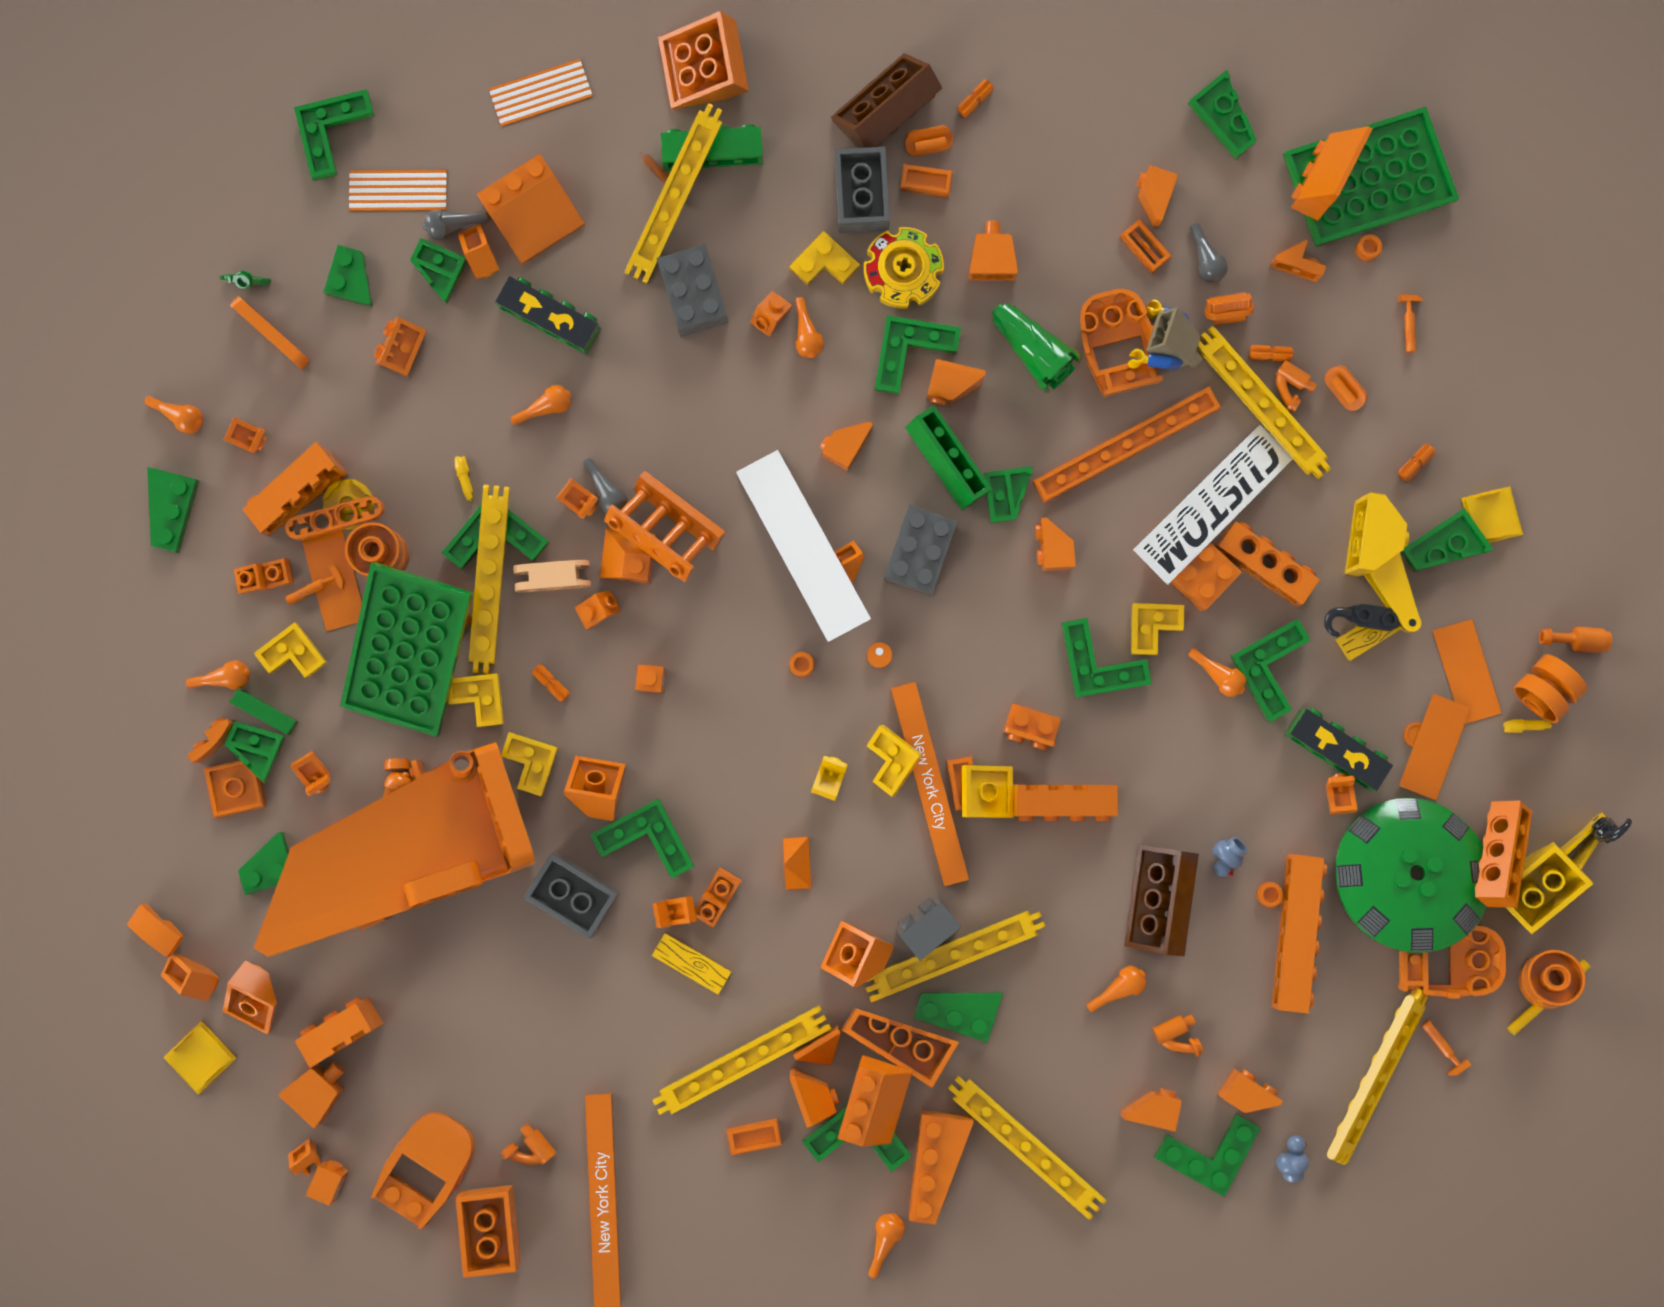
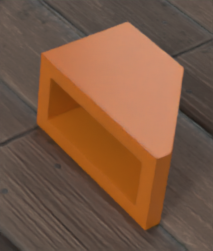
[1136,165,1178,229]
[457,223,500,279]
[820,422,873,472]
[160,952,219,1001]
[1120,1088,1182,1132]

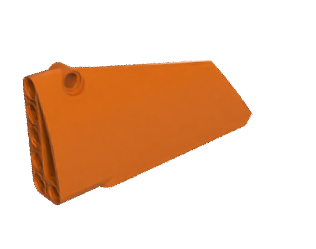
[253,742,535,957]

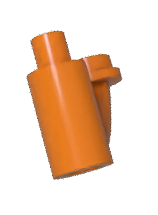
[1275,360,1317,413]
[1152,1014,1204,1057]
[500,1123,557,1165]

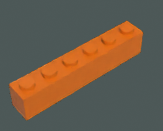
[1272,853,1327,1014]

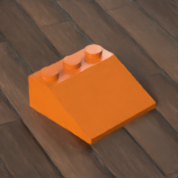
[658,11,749,110]
[1290,126,1373,221]
[477,154,585,265]

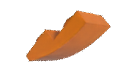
[233,558,293,594]
[187,718,235,763]
[695,867,742,928]
[127,904,184,957]

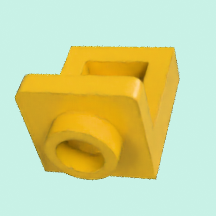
[811,756,848,801]

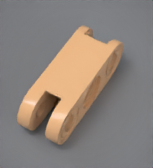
[513,560,591,592]

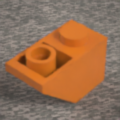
[1035,517,1076,571]
[1217,1068,1283,1113]

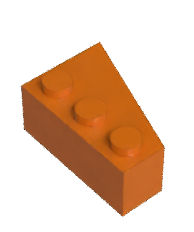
[295,997,384,1068]

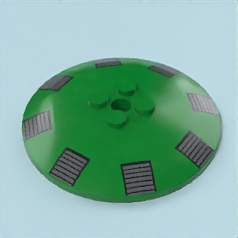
[1334,798,1487,953]

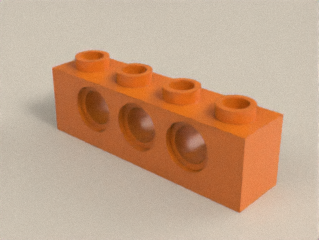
[1215,521,1320,607]
[1475,801,1533,908]

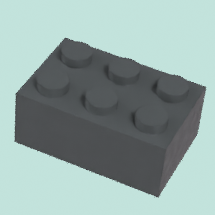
[835,147,890,233]
[657,244,728,337]
[884,505,958,596]
[524,852,621,939]
[897,897,961,961]

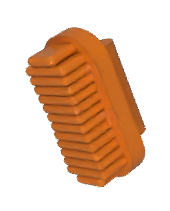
[904,124,953,156]
[1204,292,1254,326]
[1324,365,1368,411]

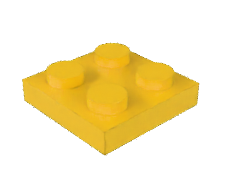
[962,765,1013,818]

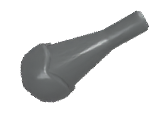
[423,209,489,239]
[1190,223,1228,283]
[583,458,628,514]

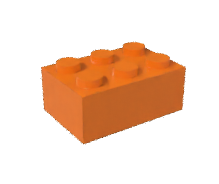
[1170,542,1242,612]
[455,1184,521,1278]

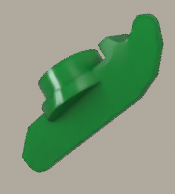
[219,270,271,289]

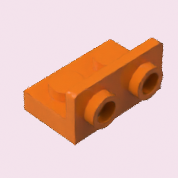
[374,317,427,377]
[1003,703,1061,751]

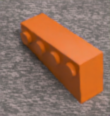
[242,442,348,536]
[1013,785,1118,821]
[841,1008,959,1088]
[908,1109,974,1224]

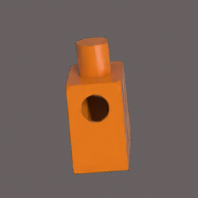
[968,221,1018,281]
[278,1061,345,1129]

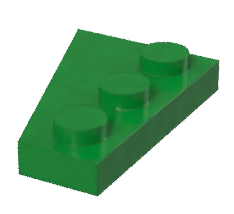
[1188,70,1257,159]
[147,467,199,553]
[1400,508,1494,572]
[913,992,1003,1042]

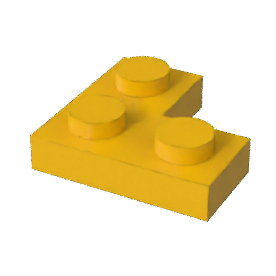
[789,231,860,286]
[1131,603,1184,656]
[254,622,328,678]
[448,673,504,727]
[867,725,923,797]
[501,732,559,797]

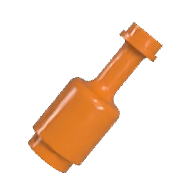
[1539,626,1612,654]

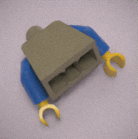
[1128,300,1202,370]

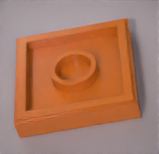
[204,760,267,818]

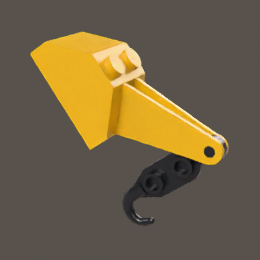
[1324,492,1421,637]
[1506,813,1632,934]

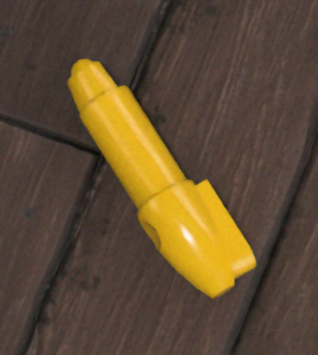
[454,456,474,502]
[1503,719,1553,733]

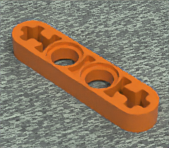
[230,296,311,370]
[285,496,385,540]

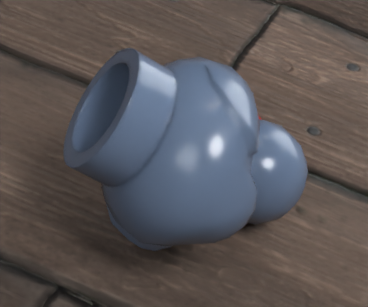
[1212,837,1247,878]
[1275,1135,1309,1182]

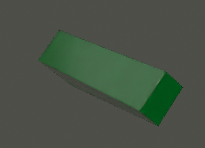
[229,689,298,735]

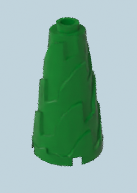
[992,303,1082,393]

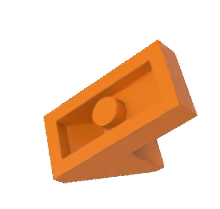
[1269,240,1326,282]

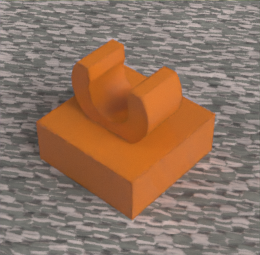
[288,1138,321,1176]

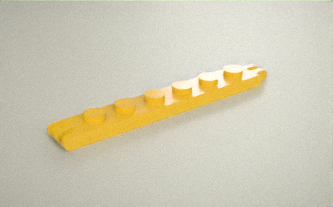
[624,103,723,284]
[1197,326,1331,479]
[469,484,510,674]
[865,911,1046,1002]
[1327,987,1428,1165]
[652,1005,832,1115]
[948,1076,1107,1220]

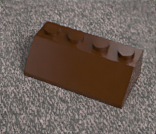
[831,53,942,148]
[1124,844,1199,956]

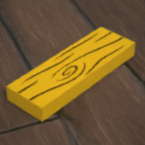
[1335,626,1401,661]
[652,933,732,995]

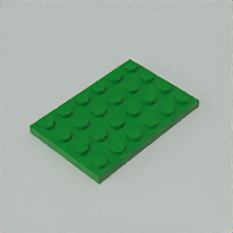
[1283,107,1459,247]
[340,562,473,737]

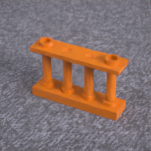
[604,471,725,582]

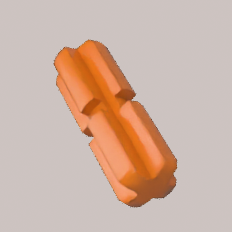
[957,79,994,118]
[1249,345,1293,362]
[1398,443,1436,482]
[531,664,570,702]

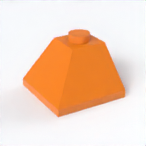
[926,359,986,407]
[600,528,657,584]
[564,755,626,821]
[820,921,895,988]
[222,960,277,1035]
[789,1067,840,1128]

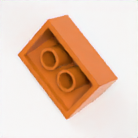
[838,1055,912,1147]

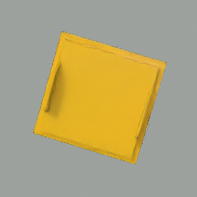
[1461,486,1523,543]
[163,1021,237,1095]

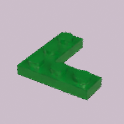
[294,89,375,181]
[874,315,961,395]
[441,494,550,570]
[1061,618,1152,698]
[1230,619,1311,723]
[590,798,695,879]
[802,1104,912,1172]
[1154,1114,1261,1197]

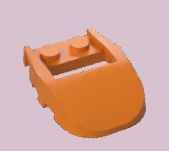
[1080,288,1163,398]
[1398,925,1506,999]
[371,1112,475,1230]

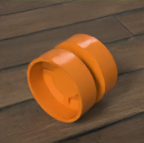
[345,523,409,577]
[1513,654,1588,723]
[1518,950,1586,1009]

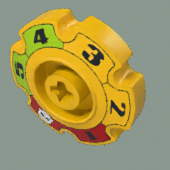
[863,227,944,309]

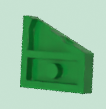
[410,238,468,304]
[323,245,373,307]
[983,466,1033,524]
[225,721,285,783]
[238,832,289,895]

